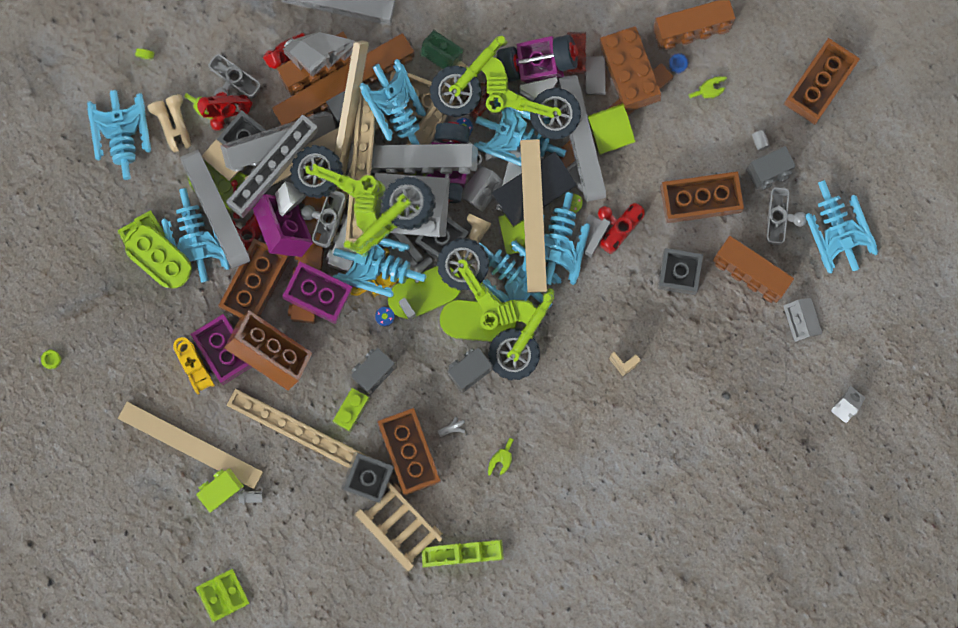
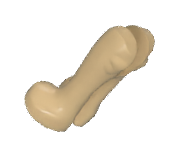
[148,94,191,152]
[454,213,491,266]

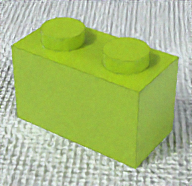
[333,388,370,433]
[196,468,244,513]

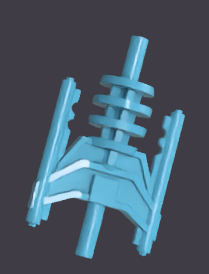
[359,59,426,145]
[87,90,151,180]
[474,98,567,166]
[806,180,878,273]
[161,188,230,283]
[522,192,590,285]
[333,238,426,297]
[479,241,562,309]

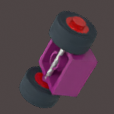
[497,35,578,84]
[427,122,470,204]

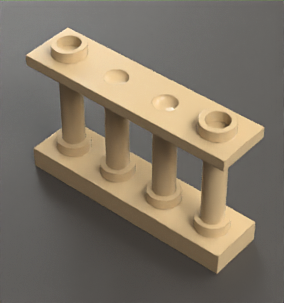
[355,483,443,572]

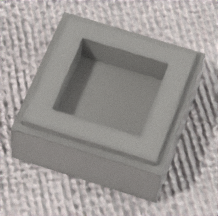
[399,298,416,320]

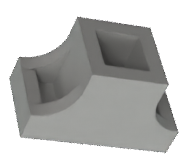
[831,386,865,423]

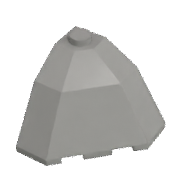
[283,32,355,76]

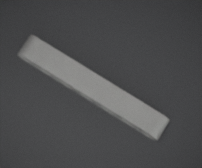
[557,75,606,202]
[180,150,250,269]

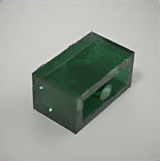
[420,30,464,69]

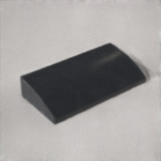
[492,152,576,227]

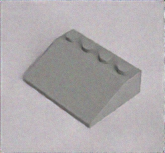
[372,173,450,237]

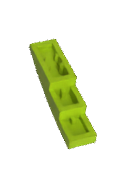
[421,540,504,567]

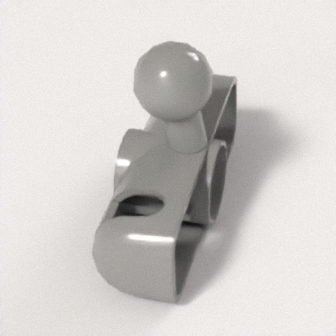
[208,54,261,98]
[766,187,807,245]
[301,191,346,248]

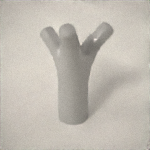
[410,257,433,283]
[438,417,465,437]

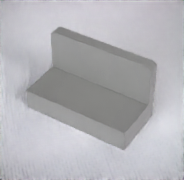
[461,166,503,212]
[573,215,610,258]
[383,233,423,270]
[783,298,822,342]

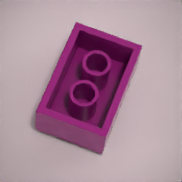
[253,194,313,257]
[283,262,353,324]
[190,314,252,385]

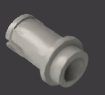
[238,490,262,505]

